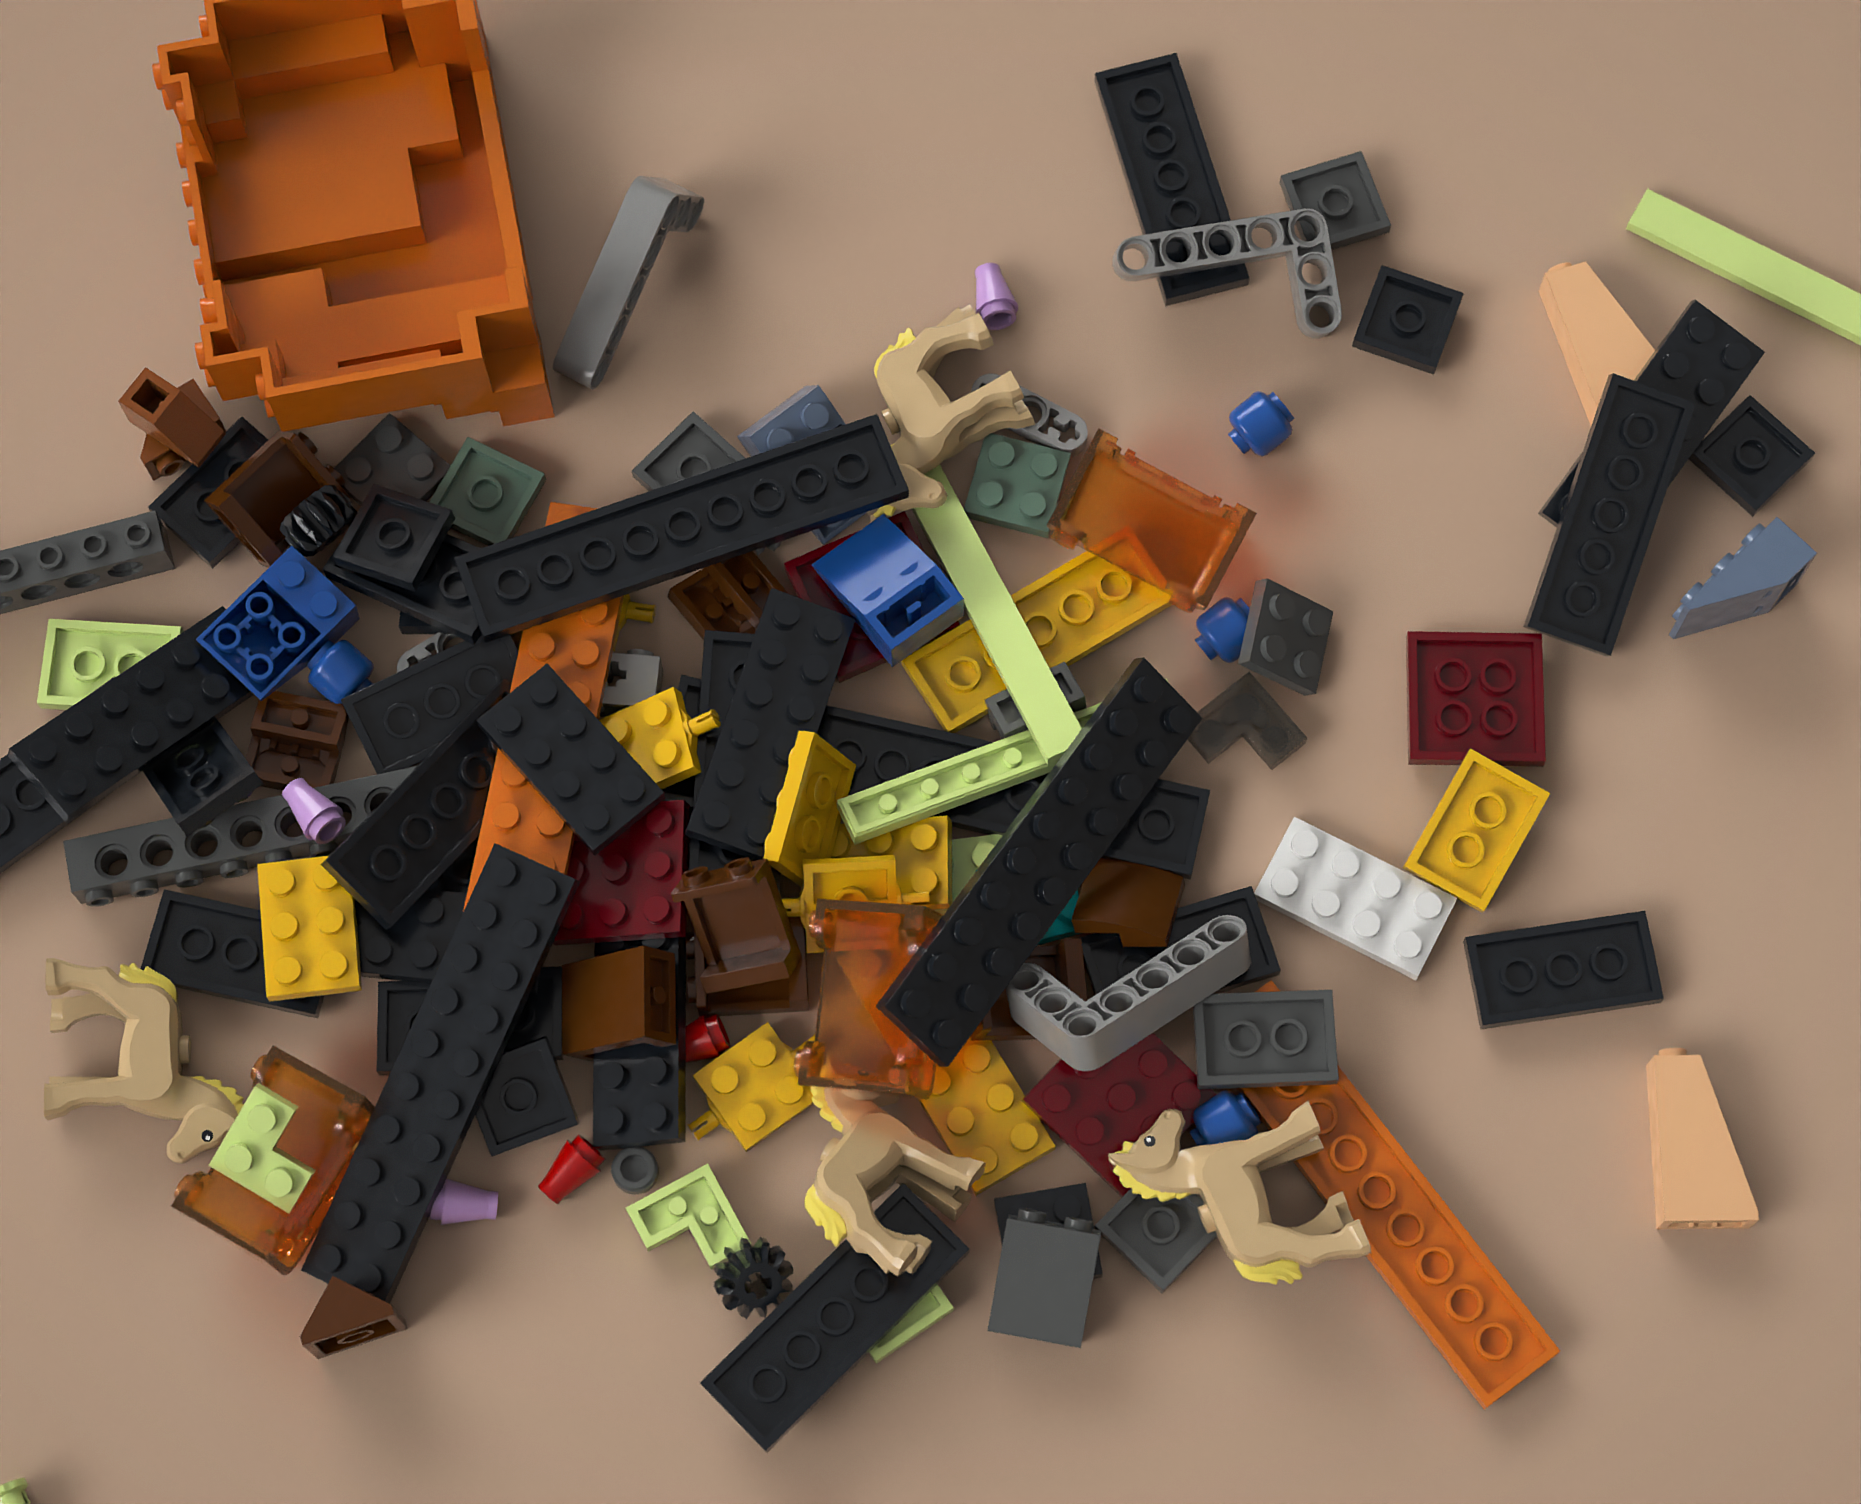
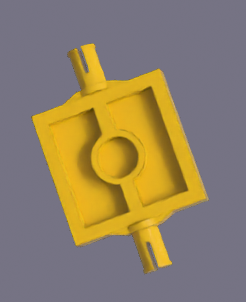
[599,687,721,789]
[782,855,930,953]
[687,1022,826,1152]

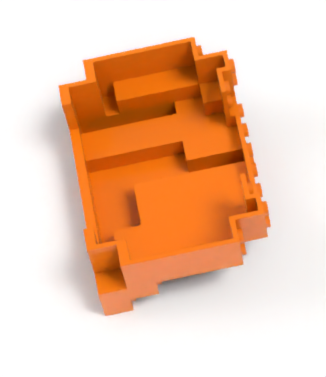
[152,0,555,432]

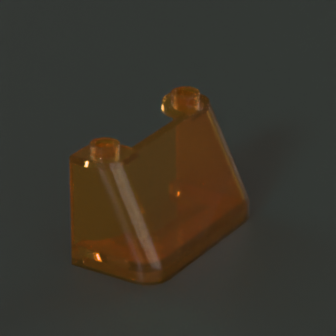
[1046,428,1257,614]
[794,899,943,1100]
[171,1045,375,1276]

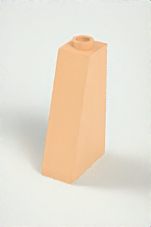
[1539,261,1655,426]
[1646,1048,1759,1229]

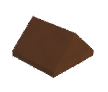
[300,1276,408,1359]

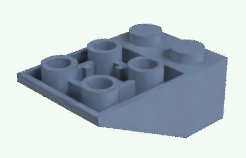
[737,385,866,544]
[1669,517,1817,639]

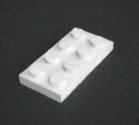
[1254,817,1457,981]

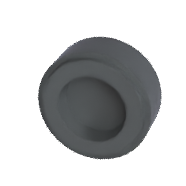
[611,1147,659,1195]

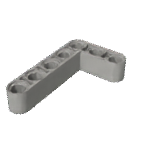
[553,176,704,389]
[1112,208,1342,339]
[1005,915,1251,1071]

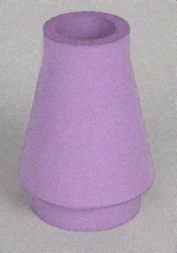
[975,263,1018,330]
[282,778,346,844]
[430,1179,498,1225]

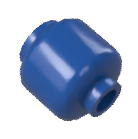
[1228,391,1295,456]
[1195,597,1250,663]
[306,640,374,704]
[1190,1090,1262,1146]

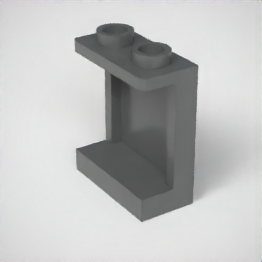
[987,1208,1101,1348]

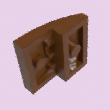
[667,551,789,640]
[245,691,349,791]
[1071,858,1185,947]

